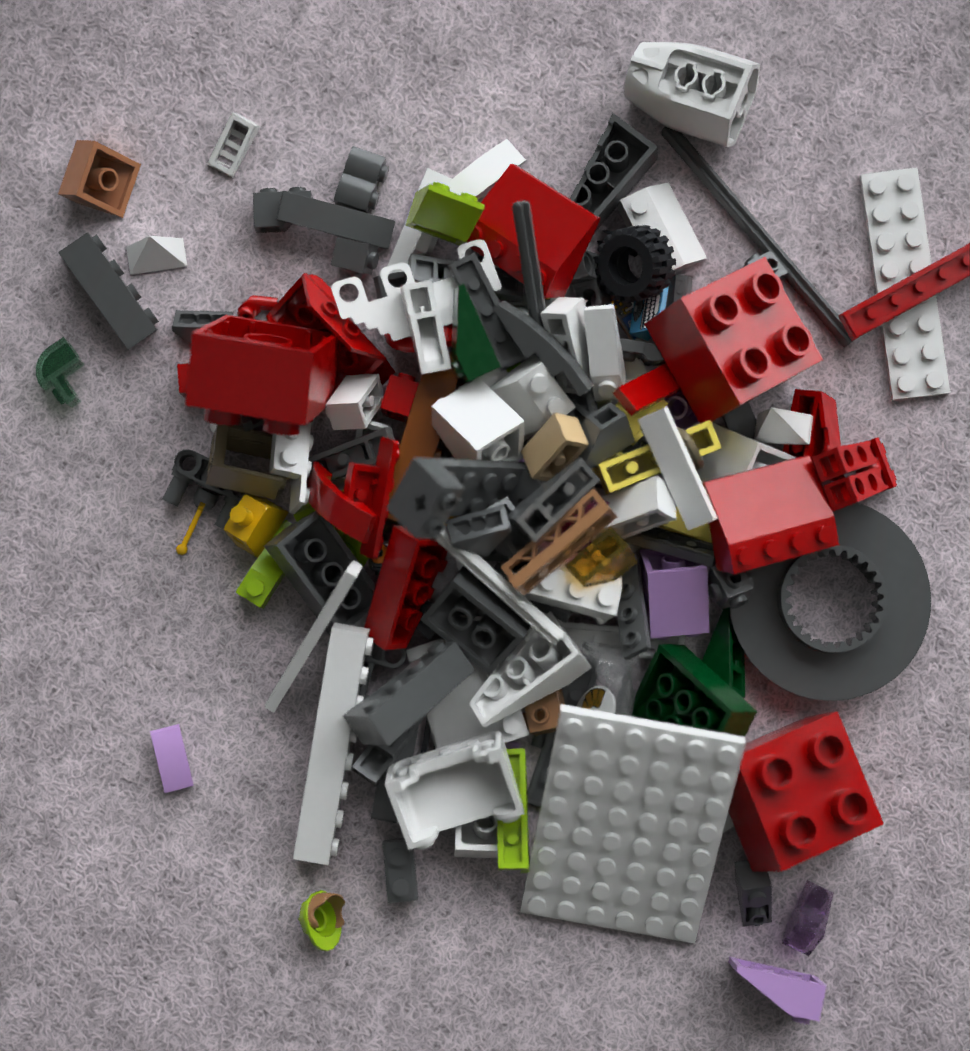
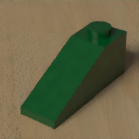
[451,283,501,383]
[702,608,745,698]

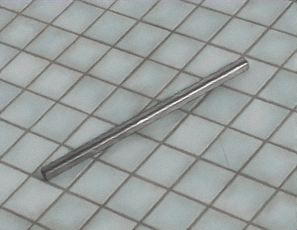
[661,126,854,347]

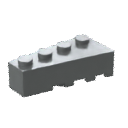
[570,113,658,235]
[58,232,159,350]
[343,641,475,746]

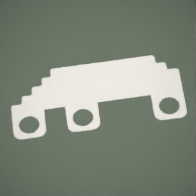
[332,239,502,341]

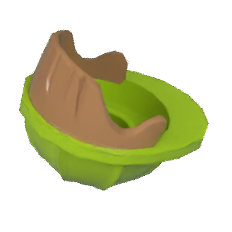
[298,890,345,951]

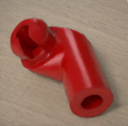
[237,295,278,319]

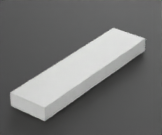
[638,407,717,530]

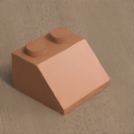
[58,140,141,218]

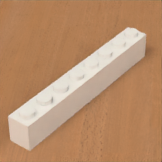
[293,623,374,865]

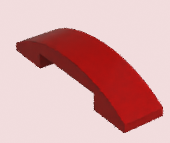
[306,461,377,543]

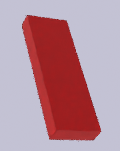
[613,363,681,416]

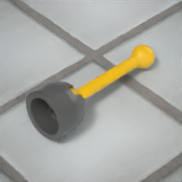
[176,487,219,555]

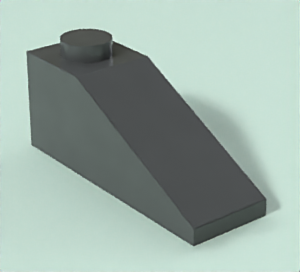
[507,457,600,542]

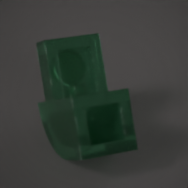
[36,337,85,408]

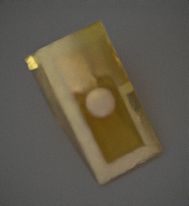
[565,527,638,588]

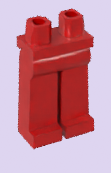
[812,437,897,511]

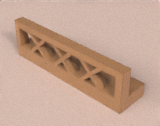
[501,488,617,596]

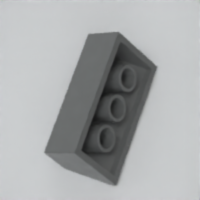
[264,511,376,635]

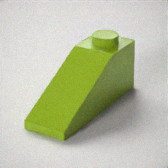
[236,520,292,609]

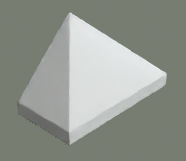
[126,236,188,275]
[754,407,813,445]

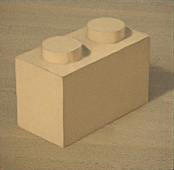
[521,412,589,481]

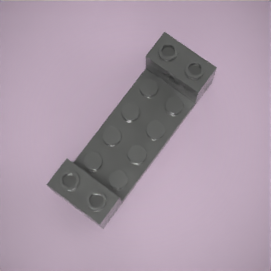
[386,458,547,539]

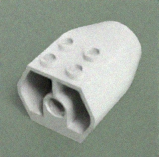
[624,42,760,147]

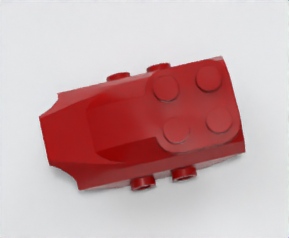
[266,273,395,392]

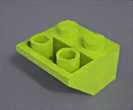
[405,182,485,245]

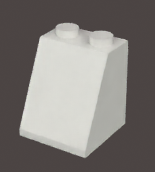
[432,377,524,462]
[697,423,795,482]

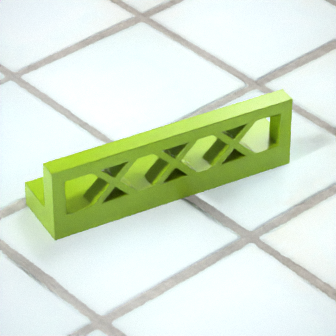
[497,748,530,873]

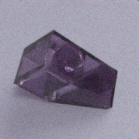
[782,880,834,956]

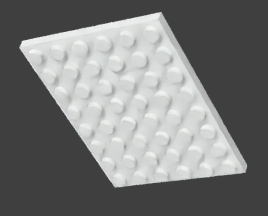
[520,705,746,944]

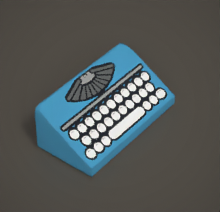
[629,279,669,341]

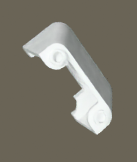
[385,731,524,850]

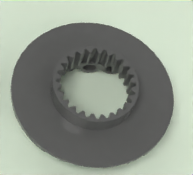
[729,503,931,701]

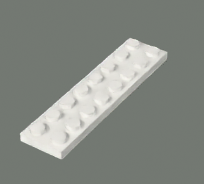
[859,167,950,401]

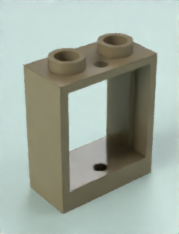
[205,425,287,500]

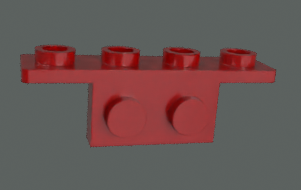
[343,437,400,559]

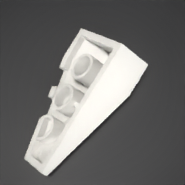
[469,611,592,727]

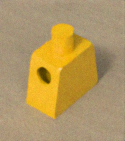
[224,494,289,558]

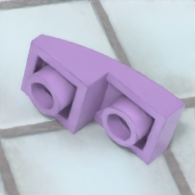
[150,724,194,793]

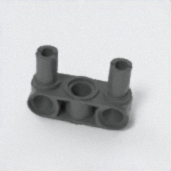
[162,449,255,529]

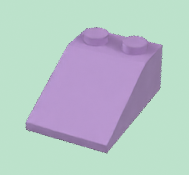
[728,957,827,1024]

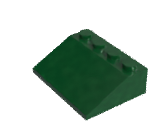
[625,644,758,737]

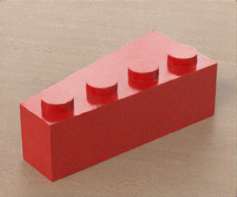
[364,526,448,650]

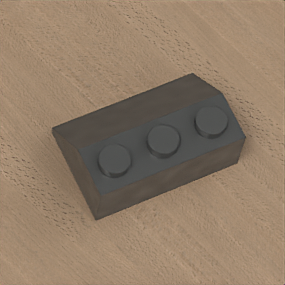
[420,565,530,676]

